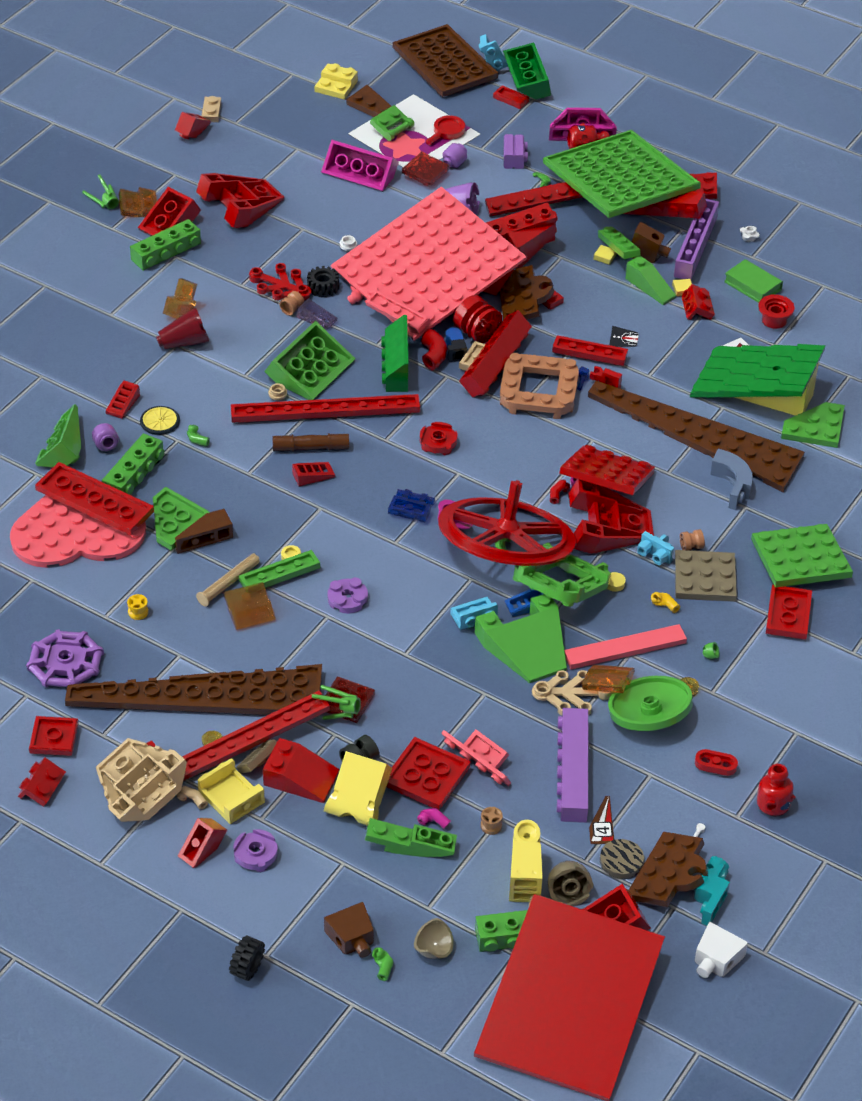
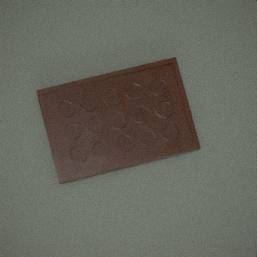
[392,24,498,97]

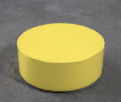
[281,545,301,560]
[607,572,626,592]

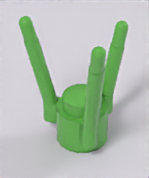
[82,174,120,209]
[312,685,361,720]

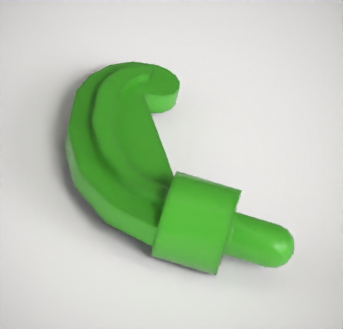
[533,172,550,187]

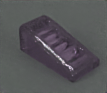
[296,299,338,330]

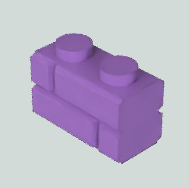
[504,134,528,169]

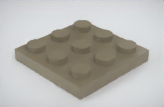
[675,550,737,602]

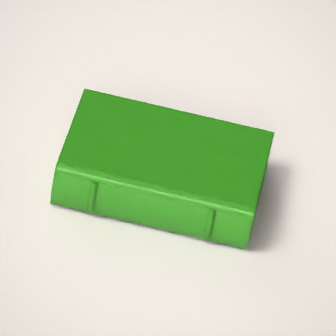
[724,259,783,303]

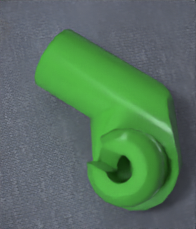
[187,425,210,447]

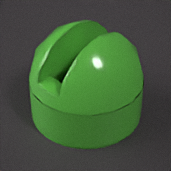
[703,642,719,659]

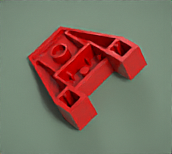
[196,173,284,228]
[569,479,654,554]

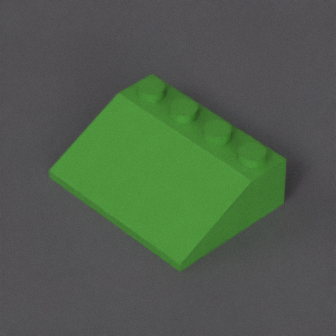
[264,321,356,400]

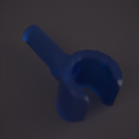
[577,366,589,391]

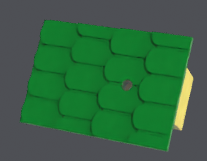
[690,344,826,416]

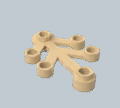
[532,670,614,716]

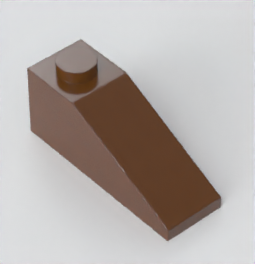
[175,509,233,554]

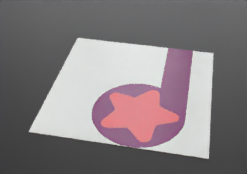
[348,94,480,175]

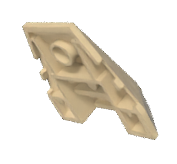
[96,738,187,822]

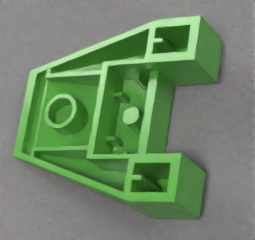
[475,594,567,683]

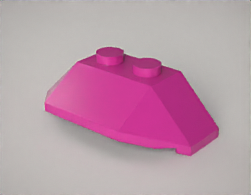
[549,107,617,141]

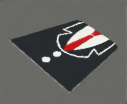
[609,326,639,347]

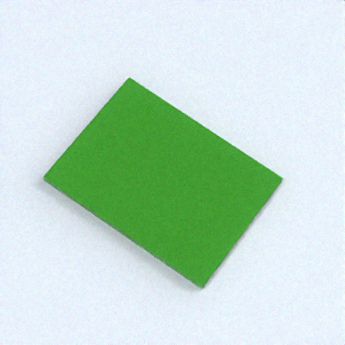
[543,130,701,218]

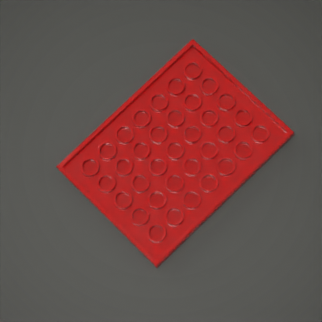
[474,894,665,1101]

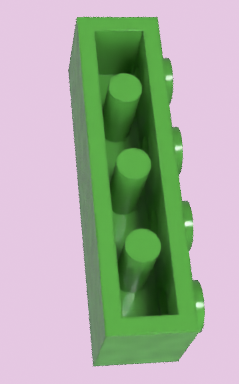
[130,219,201,270]
[102,433,165,495]
[475,910,528,952]

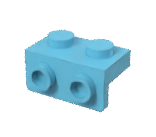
[479,34,508,71]
[450,596,498,630]

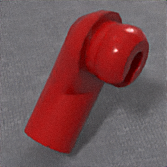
[550,480,570,504]

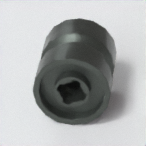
[339,735,380,762]

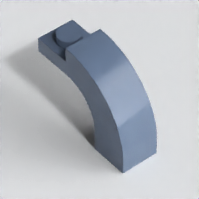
[710,449,753,510]

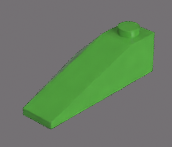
[35,404,81,467]

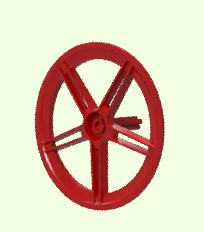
[438,480,576,566]

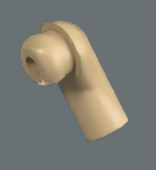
[176,786,208,809]

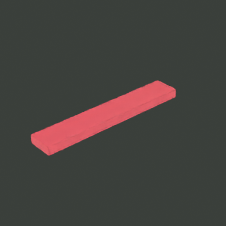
[564,624,687,669]

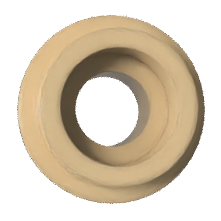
[268,383,287,400]

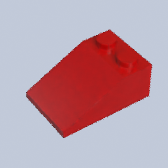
[138,187,201,236]
[263,738,340,803]
[582,884,651,931]

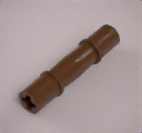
[272,433,349,451]

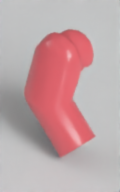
[347,286,364,304]

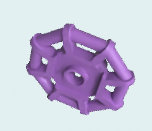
[26,629,104,687]

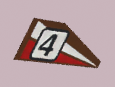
[589,796,614,844]

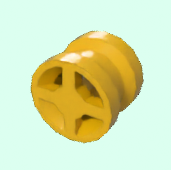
[127,594,148,620]

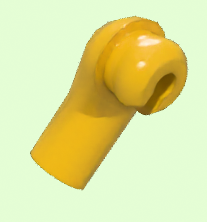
[651,592,680,613]

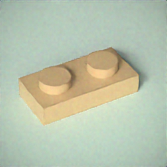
[201,96,222,122]
[459,341,485,371]

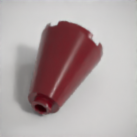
[156,308,209,349]

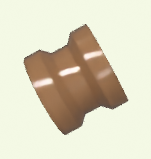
[481,807,503,835]

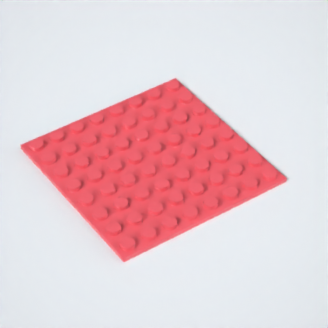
[330,187,527,341]

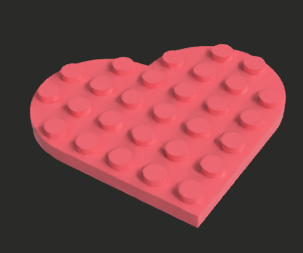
[10,495,146,568]

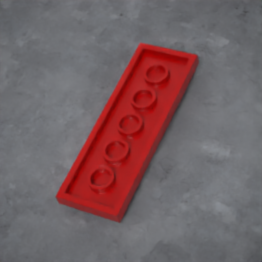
[35,462,154,535]

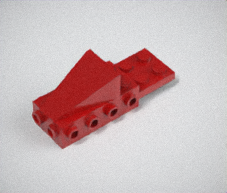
[486,203,558,269]

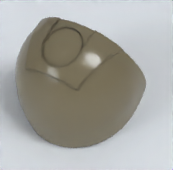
[414,918,453,959]

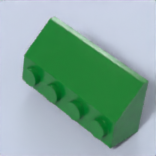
[503,42,551,100]
[381,315,408,392]

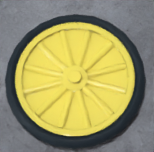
[140,406,180,435]

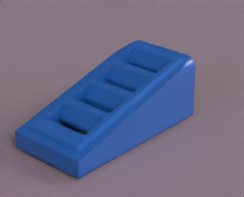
[504,589,543,617]

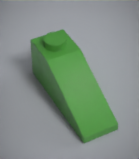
[625,256,676,305]

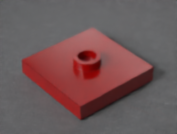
[29,716,79,756]

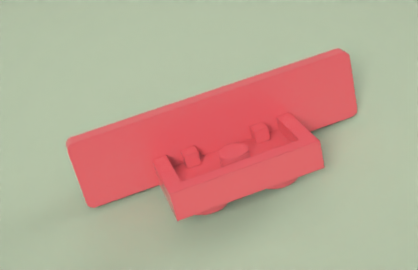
[441,729,511,786]

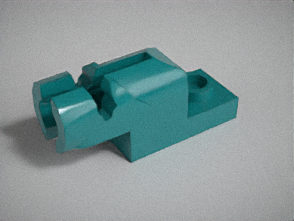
[694,856,730,926]

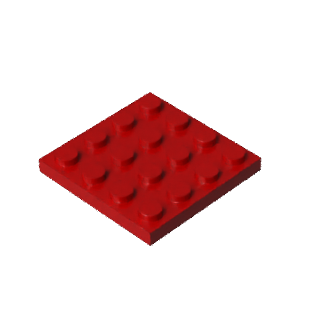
[559,445,655,495]

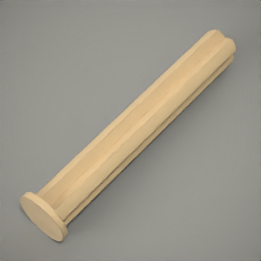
[196,553,260,606]

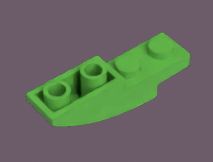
[365,818,457,857]

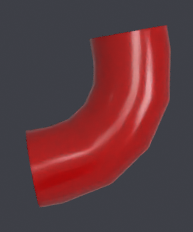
[421,329,448,371]

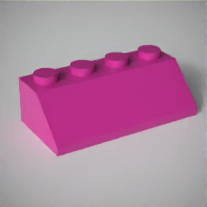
[321,140,399,191]

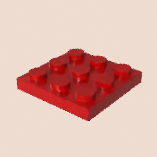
[386,737,471,811]

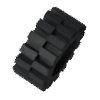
[307,266,339,298]
[229,935,265,981]

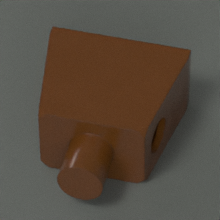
[632,222,671,263]
[324,902,374,958]

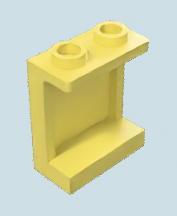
[198,758,265,824]

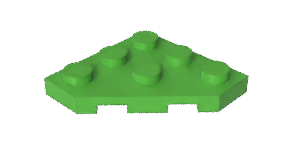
[781,402,845,448]
[153,487,210,551]

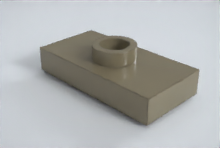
[236,739,277,774]

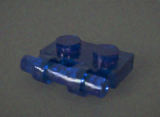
[388,489,435,523]

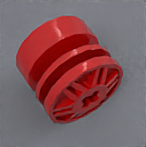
[453,295,502,343]

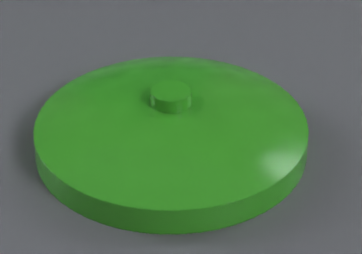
[608,676,693,731]

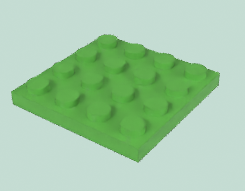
[751,524,853,588]

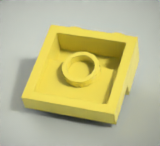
[314,63,358,100]

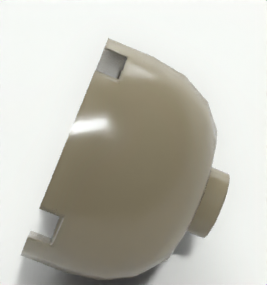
[547,860,593,906]

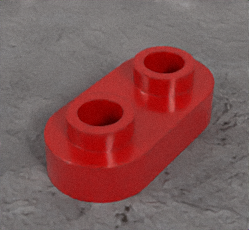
[695,749,738,776]

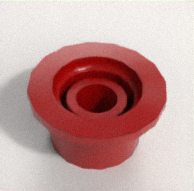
[758,295,795,329]

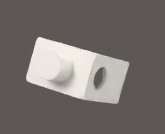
[695,922,748,978]

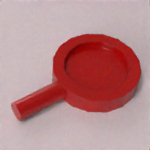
[426,115,465,145]

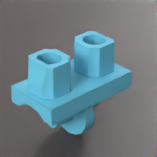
[637,531,674,566]

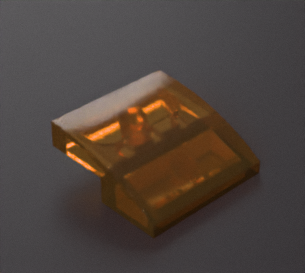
[119,187,157,217]
[223,582,276,630]
[582,665,635,693]

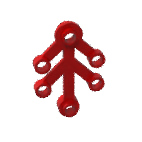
[249,263,311,301]

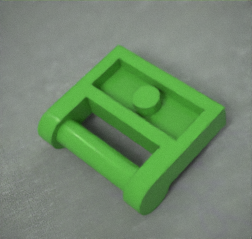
[370,105,415,141]

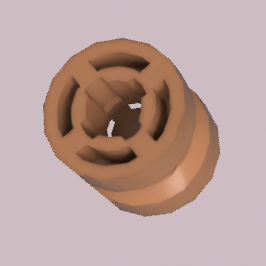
[279,291,304,316]
[680,529,705,551]

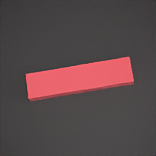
[365,290,431,334]

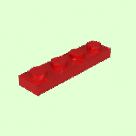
[552,335,628,366]

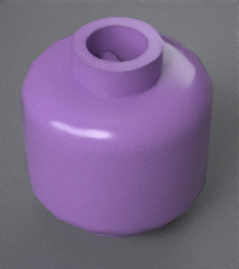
[442,143,467,168]
[92,423,119,451]

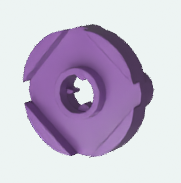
[327,577,368,614]
[233,829,278,872]

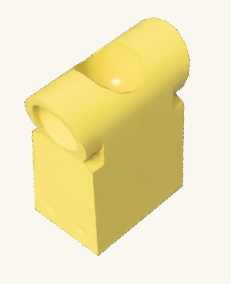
[324,751,392,826]
[509,820,542,902]

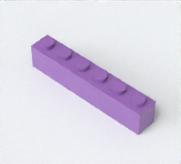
[674,199,719,280]
[557,708,588,822]

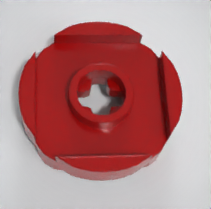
[419,422,458,455]

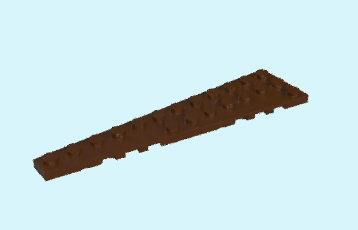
[588,381,805,492]
[65,664,322,717]

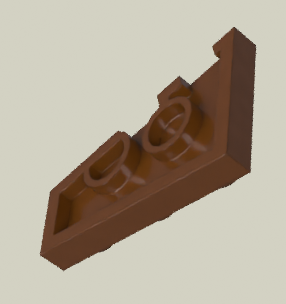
[346,85,392,117]

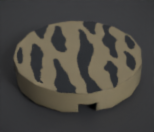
[600,839,644,879]

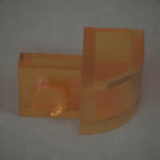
[163,278,197,319]

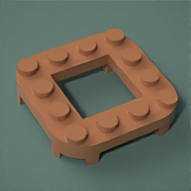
[500,353,579,419]

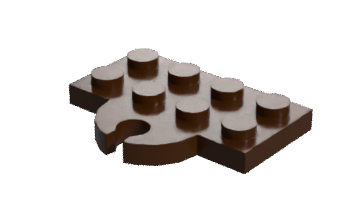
[500,265,554,320]
[628,832,708,907]

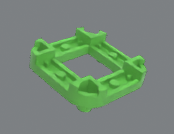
[513,543,611,607]

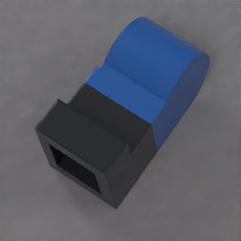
[445,328,467,362]

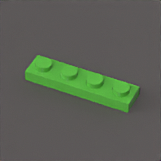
[598,226,641,259]
[239,550,320,594]

